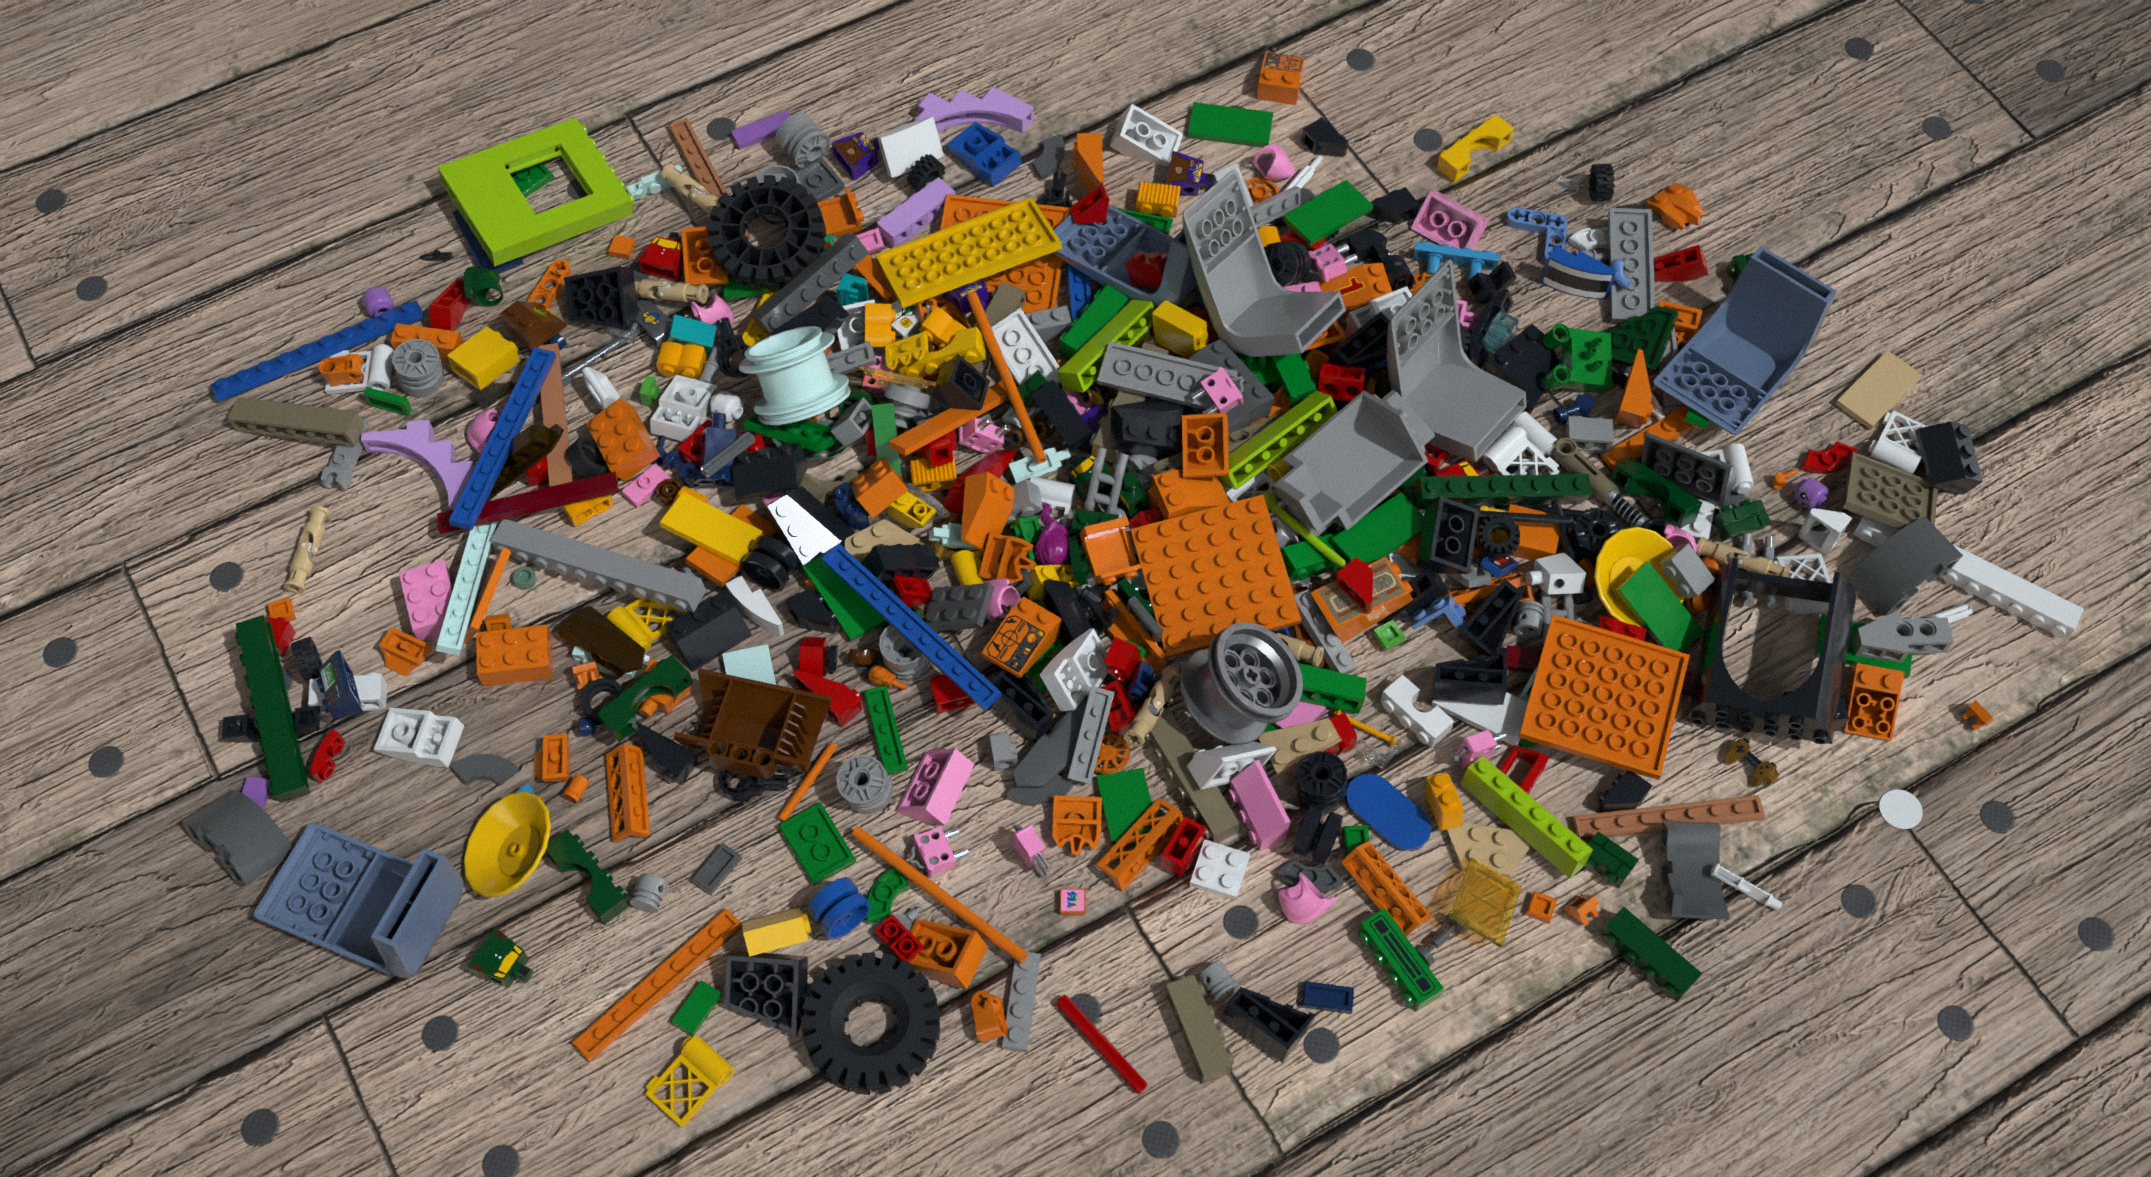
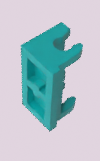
[837,273,869,306]
[666,315,717,355]

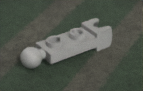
[321,418,368,491]

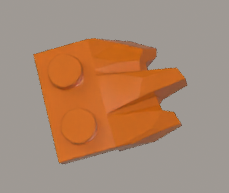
[1646,182,1705,230]
[1658,300,1703,347]
[978,532,1037,584]
[1052,795,1102,857]

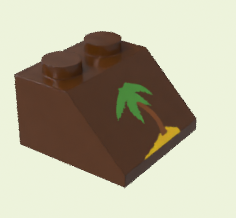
[500,301,567,351]

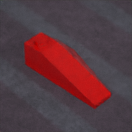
[940,450,1016,513]

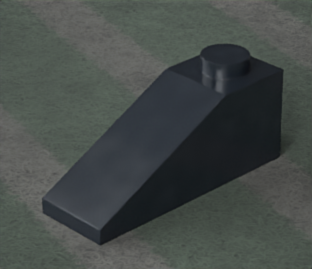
[1380,568,1449,625]
[635,721,698,785]

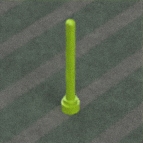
[1263,491,1346,568]

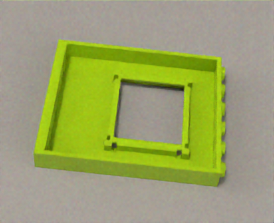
[437,117,635,267]

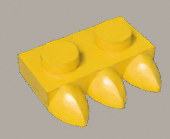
[885,332,929,370]

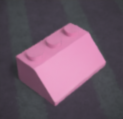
[1411,191,1490,249]
[896,748,974,826]
[1228,760,1290,851]

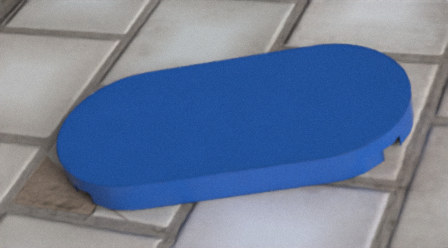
[1346,774,1431,851]

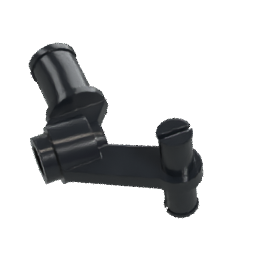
[1079,583,1118,635]

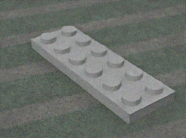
[1608,208,1655,323]
[1097,341,1238,413]

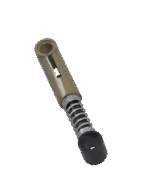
[1551,437,1665,537]

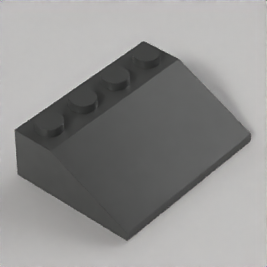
[1188,339,1275,434]
[1641,432,1736,507]

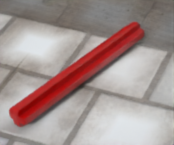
[1056,995,1148,1094]

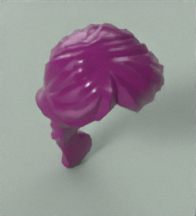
[1034,502,1071,565]

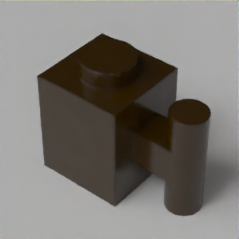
[1365,367,1391,399]

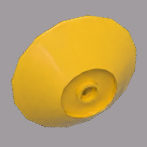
[1594,527,1684,628]
[464,791,551,898]

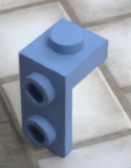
[1411,594,1466,630]

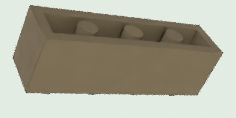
[1165,974,1234,1084]

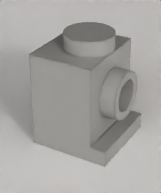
[990,732,1018,771]

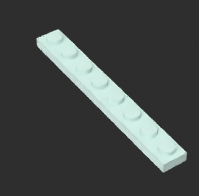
[436,521,498,656]

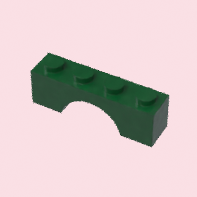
[1610,457,1702,529]
[597,654,693,742]
[545,829,628,925]

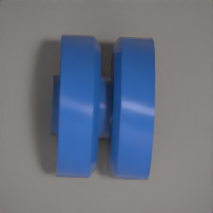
[807,877,871,940]

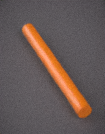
[777,742,838,822]

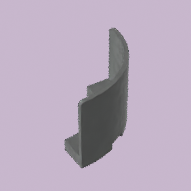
[1849,517,1963,616]
[181,790,293,885]
[1661,821,1730,920]

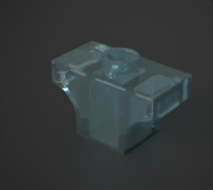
[1482,311,1519,353]

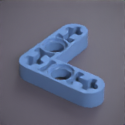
[1506,208,1567,265]

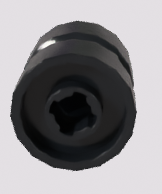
[1381,255,1415,292]

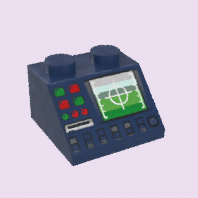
[317,650,363,720]

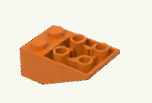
[1844,663,1904,741]

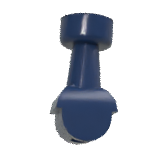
[1553,394,1594,425]
[663,450,698,488]

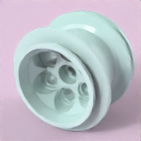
[739,326,851,425]

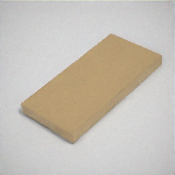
[1835,350,1923,430]

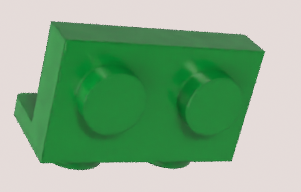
[1010,515,1042,563]

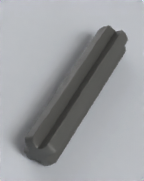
[700,432,755,478]

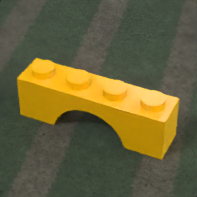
[1437,114,1514,183]
[897,326,986,382]

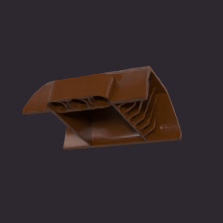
[674,668,832,779]

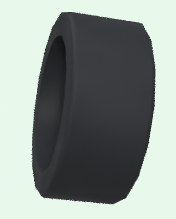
[566,436,609,478]
[581,678,623,724]

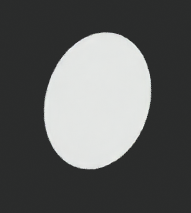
[1879,789,1923,829]

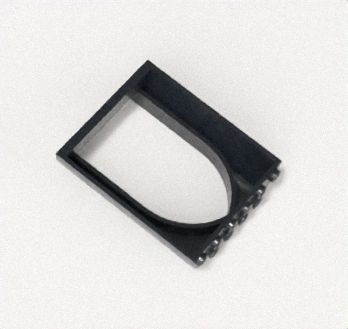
[1686,558,1856,744]

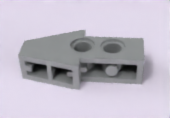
[1851,611,1954,662]

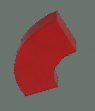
[1800,441,1858,474]

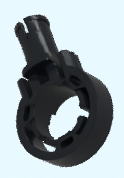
[1039,171,1073,214]
[716,317,751,379]
[719,759,788,801]

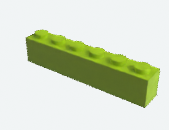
[1057,300,1155,392]
[1219,391,1338,490]
[1461,756,1593,879]

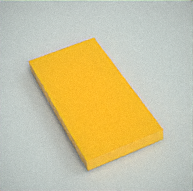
[659,492,763,566]

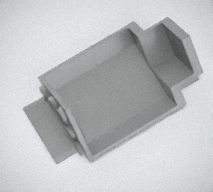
[1272,390,1435,537]

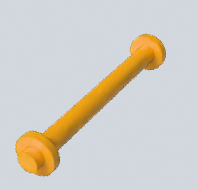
[1333,709,1399,747]

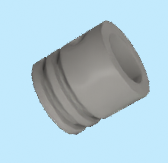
[1513,601,1545,638]
[630,873,668,913]
[1198,961,1239,1003]

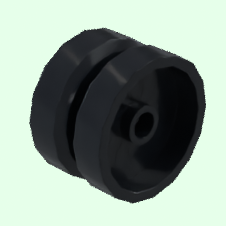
[740,535,799,592]
[1292,804,1344,865]

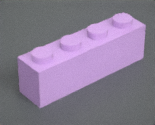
[877,177,956,248]

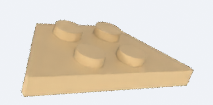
[845,519,924,563]
[1446,822,1531,879]

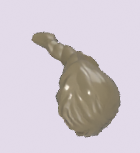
[786,469,859,504]

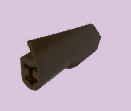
[487,424,564,501]
[558,606,645,677]

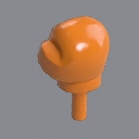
[868,665,908,690]

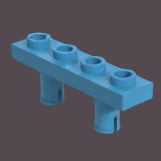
[1412,242,1500,281]

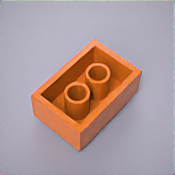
[586,398,660,482]
[476,625,553,687]

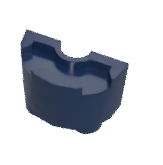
[835,482,870,531]
[1127,660,1169,707]

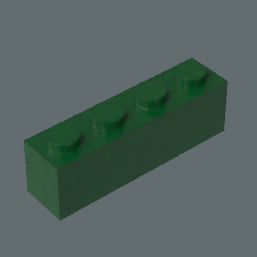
[1600,907,1702,1002]

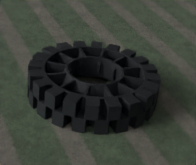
[707,175,827,291]
[801,952,941,1095]

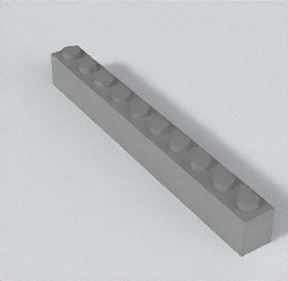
[490,519,706,613]

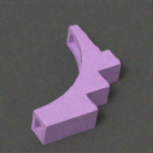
[913,87,1033,134]
[361,420,475,510]

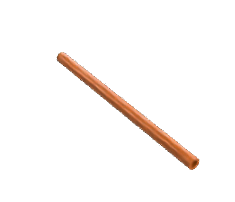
[967,292,1047,464]
[851,826,1028,963]

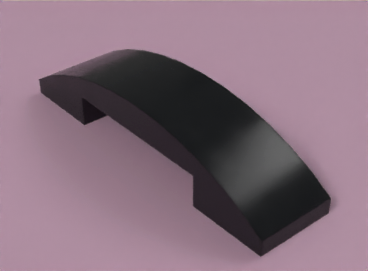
[1470,289,1514,369]
[222,705,320,742]

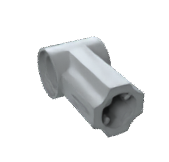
[1126,453,1166,481]

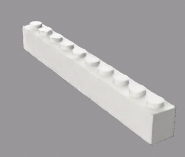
[1853,516,2084,640]

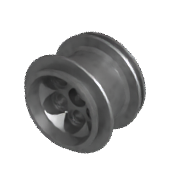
[1180,622,1303,745]

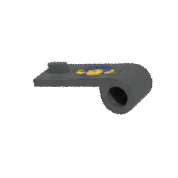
[635,298,672,350]

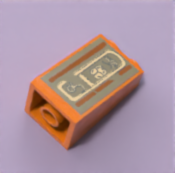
[1311,557,1413,644]

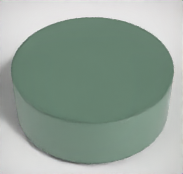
[512,566,537,590]

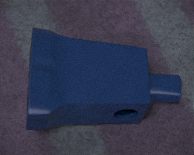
[693,413,737,487]

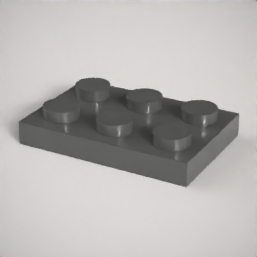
[924,583,994,631]

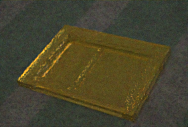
[858,365,937,390]
[1449,857,1522,947]

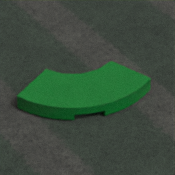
[866,868,909,925]

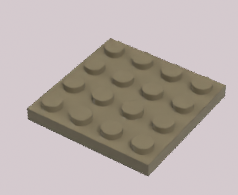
[1843,452,1938,530]

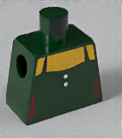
[1066,455,1115,504]
[1109,472,1149,521]
[467,927,533,988]

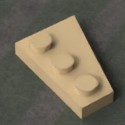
[1259,718,1342,776]

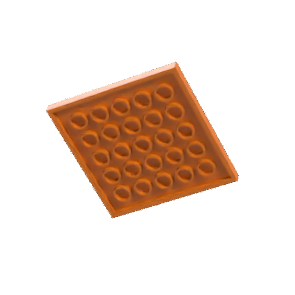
[929,194,1071,314]
[1131,494,1302,658]
[1518,614,1690,780]

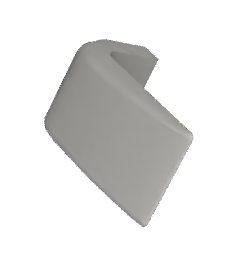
[1183,169,1346,357]
[1387,260,1527,463]

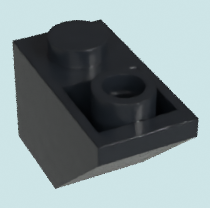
[1301,117,1348,157]
[1368,187,1419,225]
[787,588,837,634]
[1597,771,1653,813]

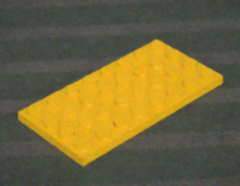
[875,197,1063,308]

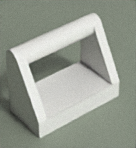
[582,367,621,411]
[1798,508,1852,556]

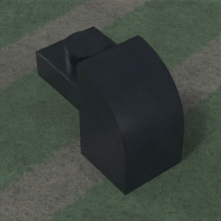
[1347,230,1391,264]
[1464,261,1517,304]

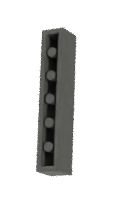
[751,233,869,336]

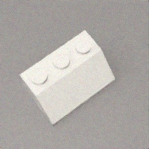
[1187,742,1277,790]

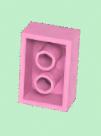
[398,560,454,642]

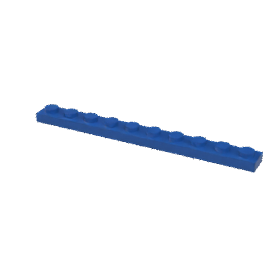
[210,300,425,402]
[449,347,556,530]
[822,543,1002,712]

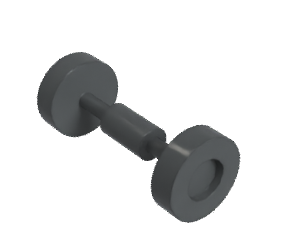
[1414,910,1469,967]

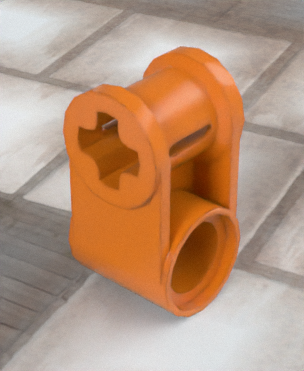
[318,354,364,386]
[971,990,1008,1043]

